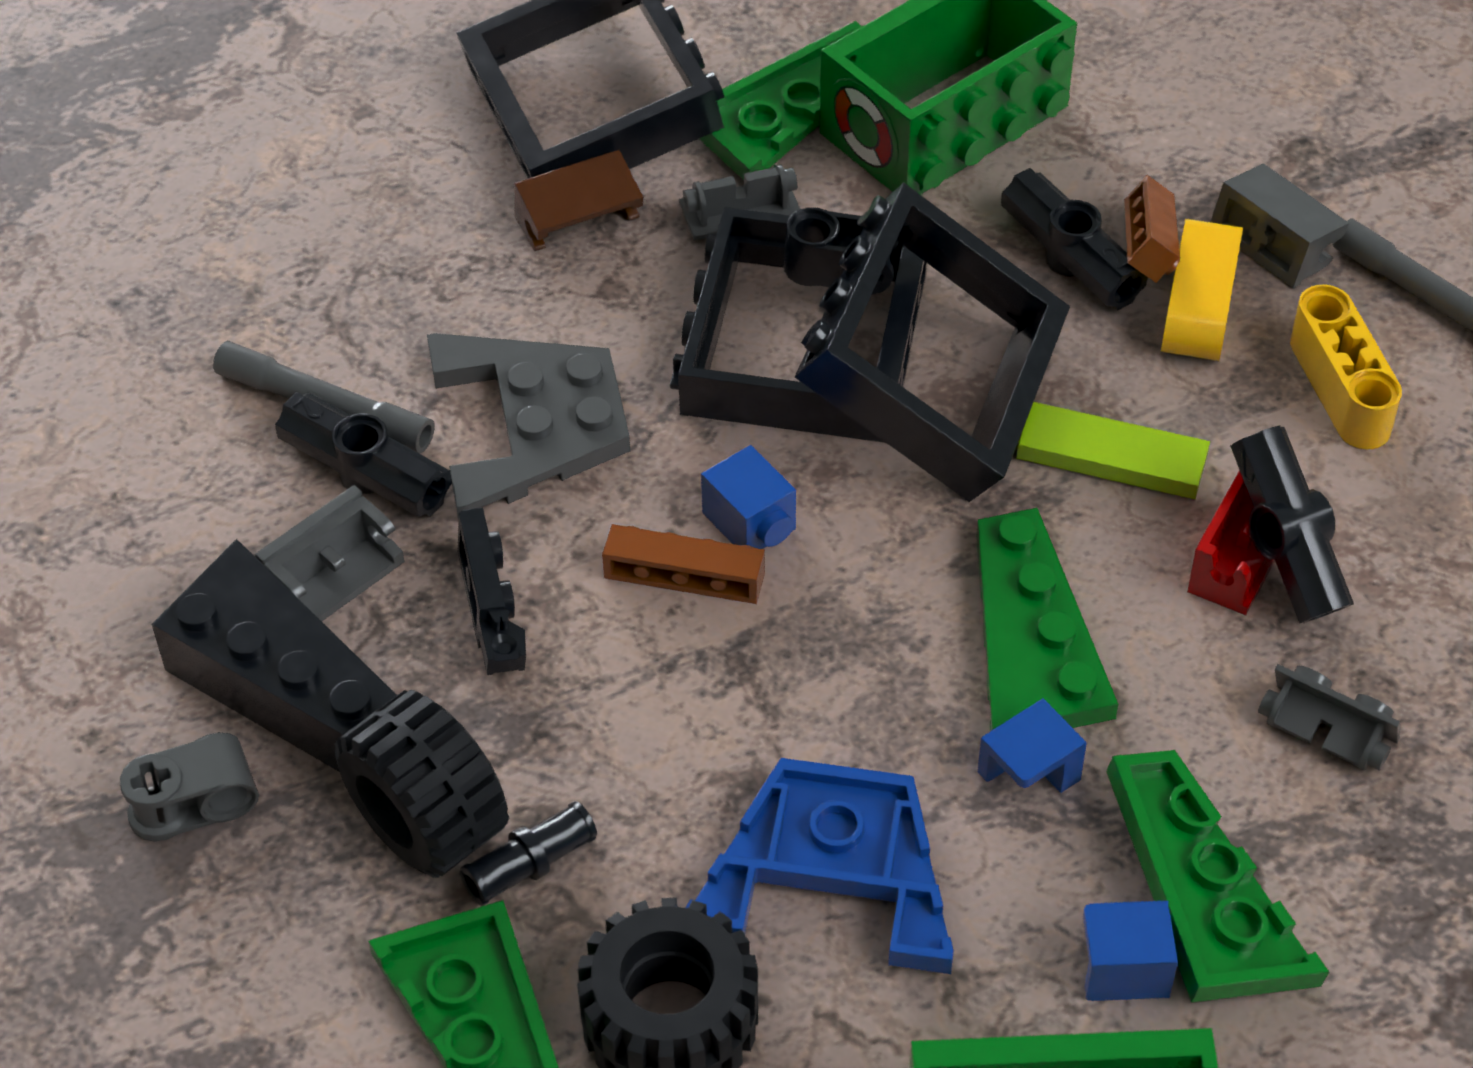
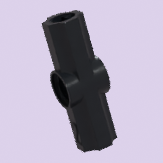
[1001,168,1148,311]
[275,392,452,517]
[1230,425,1354,624]

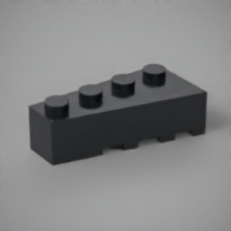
[152,539,397,772]

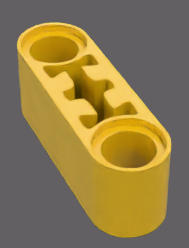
[1161,219,1243,361]
[1290,284,1402,449]

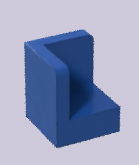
[977,698,1087,793]
[1083,900,1178,1001]

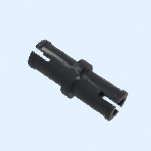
[460,801,597,906]

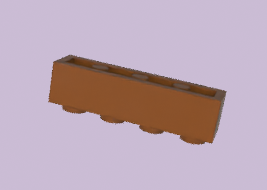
[1124,175,1180,283]
[602,524,765,604]

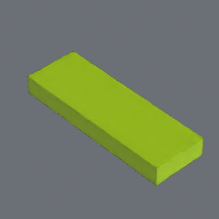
[1016,402,1210,500]

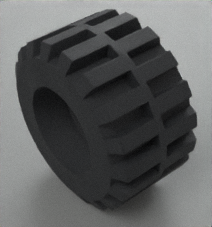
[335,690,509,878]
[577,898,758,1068]

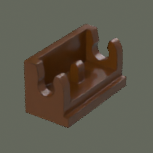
[514,150,644,251]

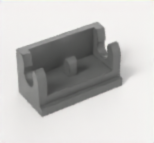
[1210,163,1349,288]
[255,485,405,621]

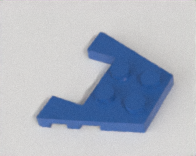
[685,758,954,974]

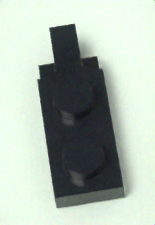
[457,507,526,675]

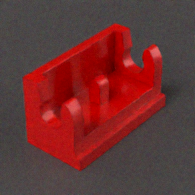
[1187,470,1275,615]

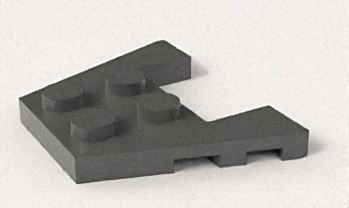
[427,333,630,516]

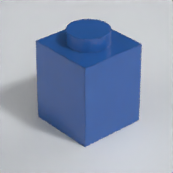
[701,445,796,549]

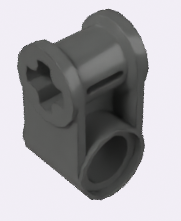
[120,732,259,842]

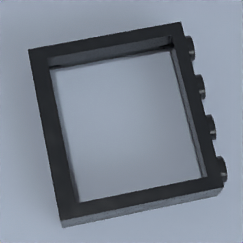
[456,0,725,179]
[795,182,1070,502]
[670,207,927,443]

